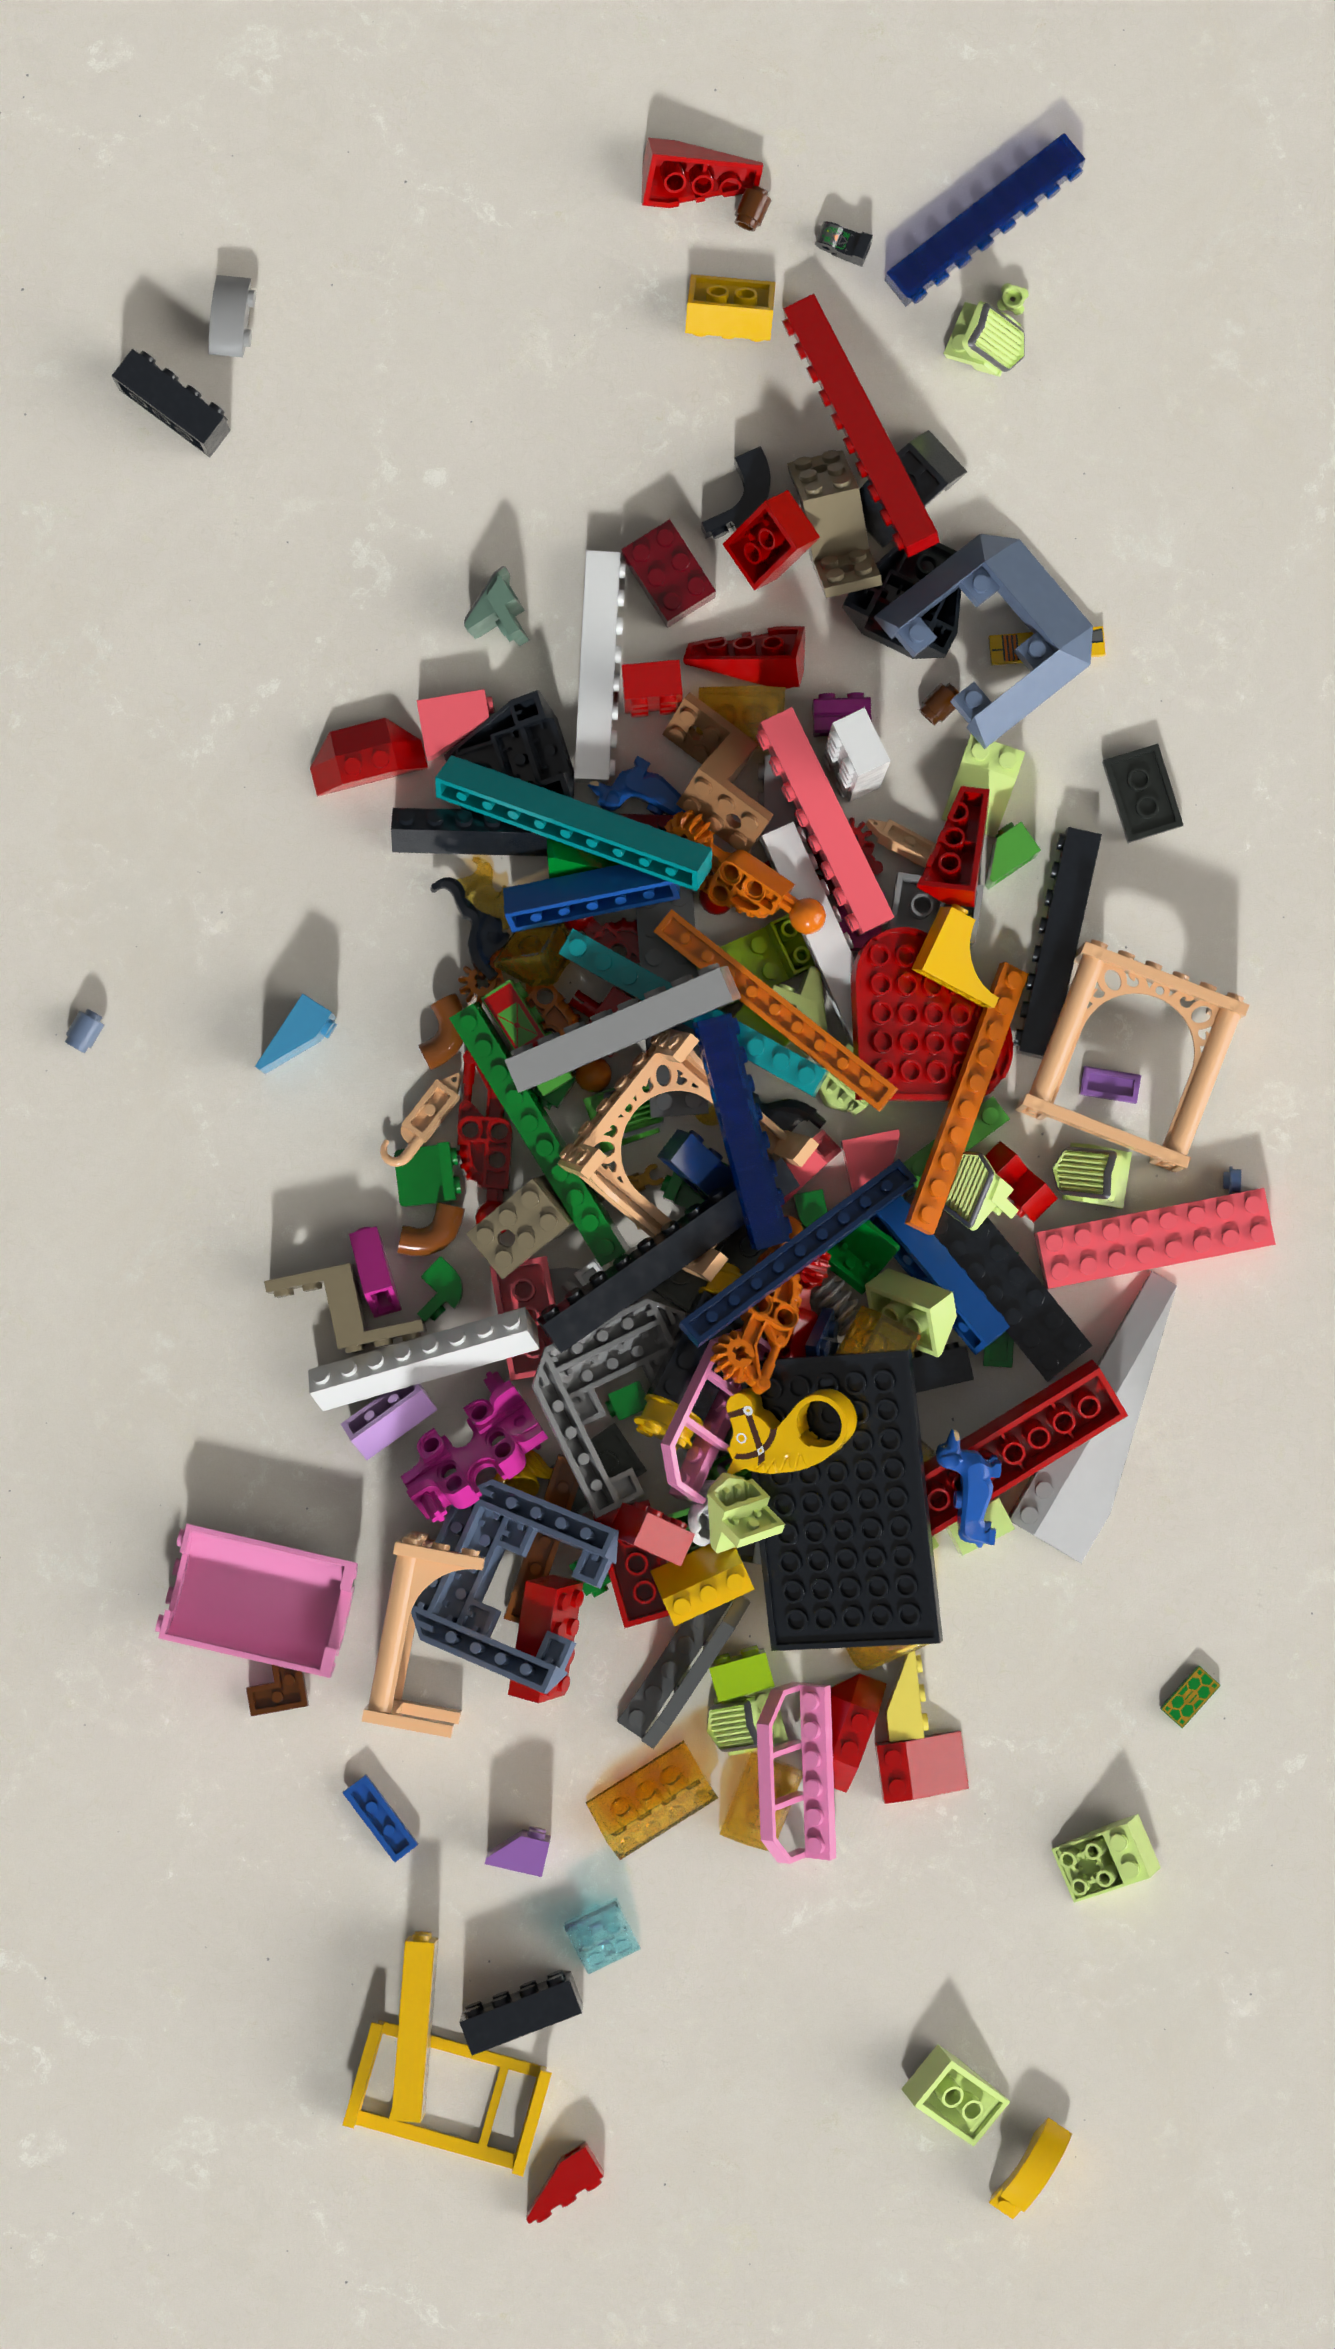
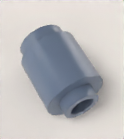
[65,1008,104,1053]

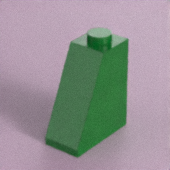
[547,838,620,879]

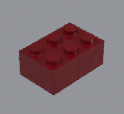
[621,519,716,628]

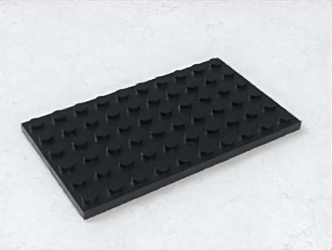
[741,1349,943,1651]

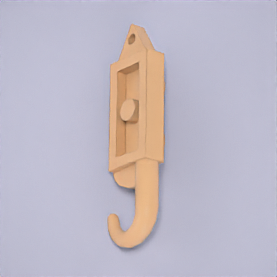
[866,819,936,868]
[380,1073,461,1167]

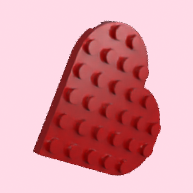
[851,927,1013,1102]

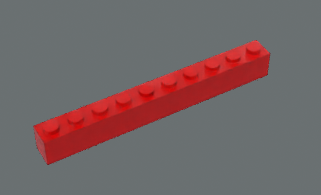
[782,293,939,558]

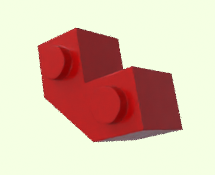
[985,1141,1058,1223]

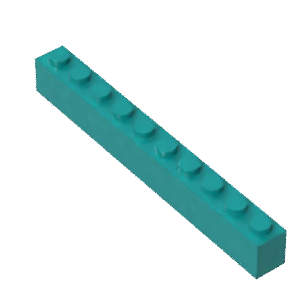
[435,755,712,891]
[558,928,829,1098]

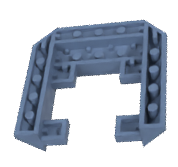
[874,534,1093,749]
[411,1479,619,1694]

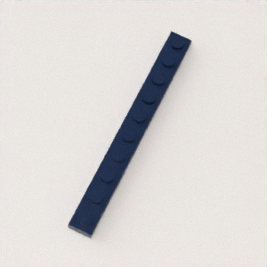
[679,1159,918,1348]

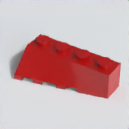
[917,786,990,907]

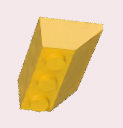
[685,274,776,342]
[650,1544,755,1626]

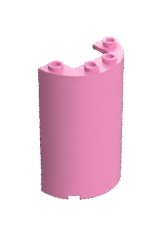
[155,1524,358,1678]

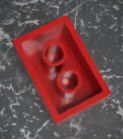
[723,490,820,591]
[621,659,683,718]

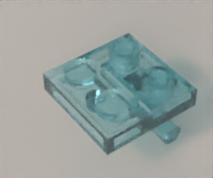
[564,1897,641,1974]

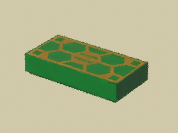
[1160,1665,1221,1729]

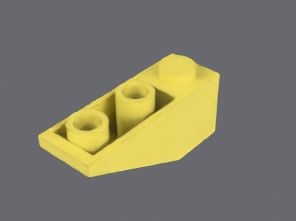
[885,1649,929,1742]

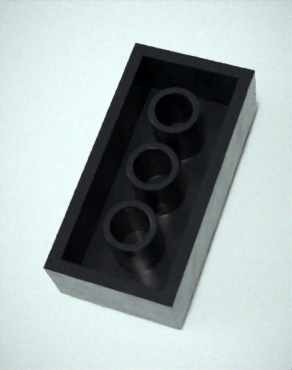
[112,349,231,457]
[459,1970,583,2055]

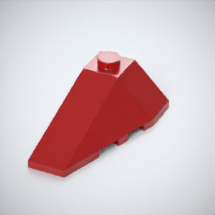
[641,137,764,208]
[683,626,805,689]

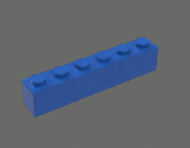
[503,864,680,932]
[869,1196,1010,1355]

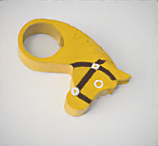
[726,1388,857,1475]

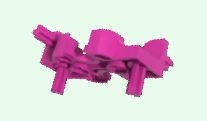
[400,1371,548,1522]

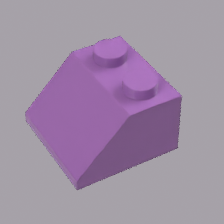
[485,1826,551,1877]

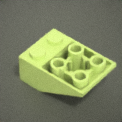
[1052,1814,1161,1903]

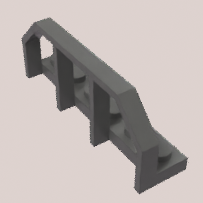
[617,1595,751,1749]

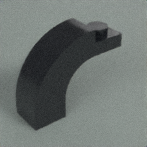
[701,446,771,539]

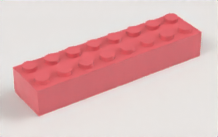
[756,707,895,937]
[1034,1188,1276,1289]

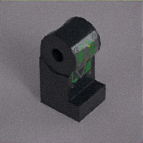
[815,221,873,267]

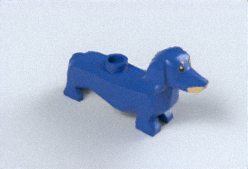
[588,756,686,815]
[936,1429,1002,1548]

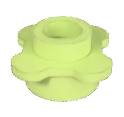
[997,283,1029,315]

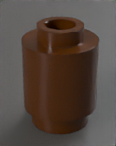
[734,186,771,232]
[919,683,959,726]

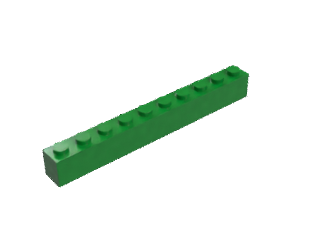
[449,1001,630,1267]

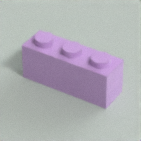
[341,1384,438,1460]

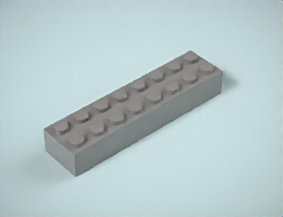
[505,963,741,1093]

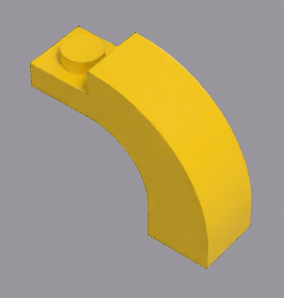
[989,2117,1072,2219]

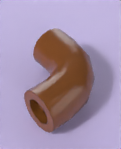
[418,993,463,1070]
[397,1203,465,1256]

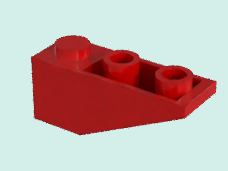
[526,2141,604,2224]

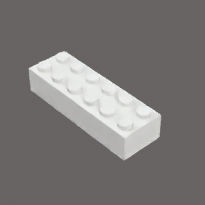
[822,708,890,802]

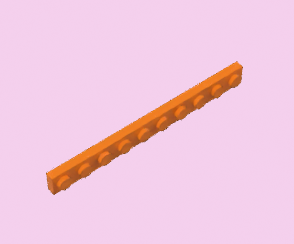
[653,909,898,1112]
[905,962,1029,1235]

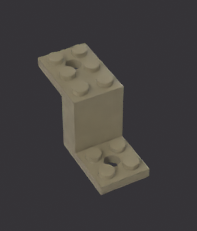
[787,450,882,598]
[466,1146,621,1279]
[264,1263,427,1354]

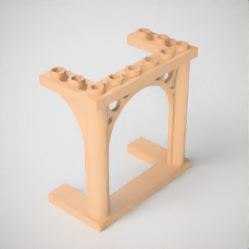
[1015,939,1249,1173]
[557,1029,819,1282]
[361,1531,485,1738]

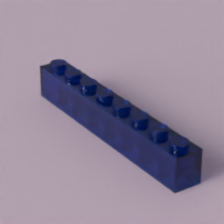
[884,133,1086,307]
[692,1013,792,1250]

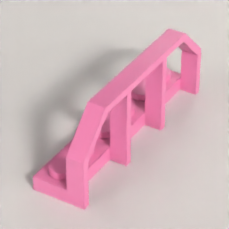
[661,1328,771,1504]
[756,1682,836,1864]

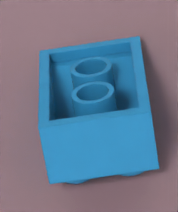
[255,994,337,1074]

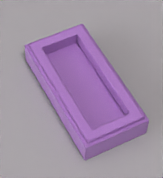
[1079,1066,1141,1104]

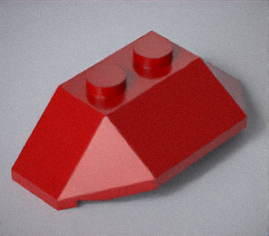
[310,718,428,797]
[830,1673,887,1793]

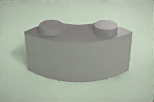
[209,275,256,358]

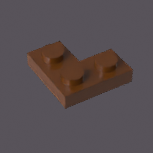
[246,1665,309,1716]

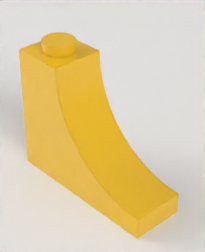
[912,904,999,1008]

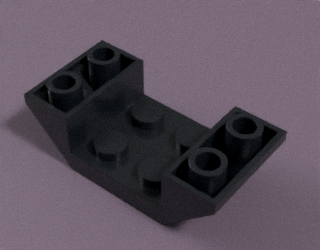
[859,430,967,548]

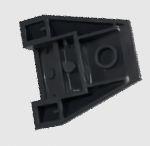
[842,543,961,659]
[444,690,575,809]

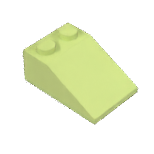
[941,734,1025,838]
[901,2044,1010,2147]

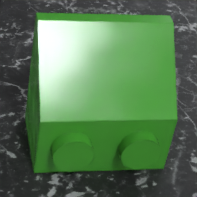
[985,822,1041,890]

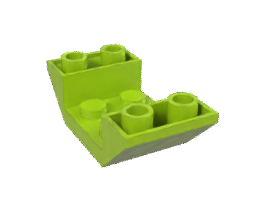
[697,914,815,1009]

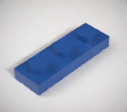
[342,1774,419,1863]

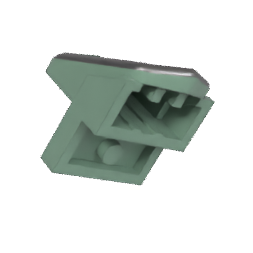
[464,566,529,646]

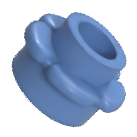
[1223,1166,1241,1194]

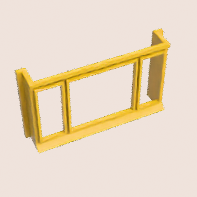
[342,2020,552,2177]

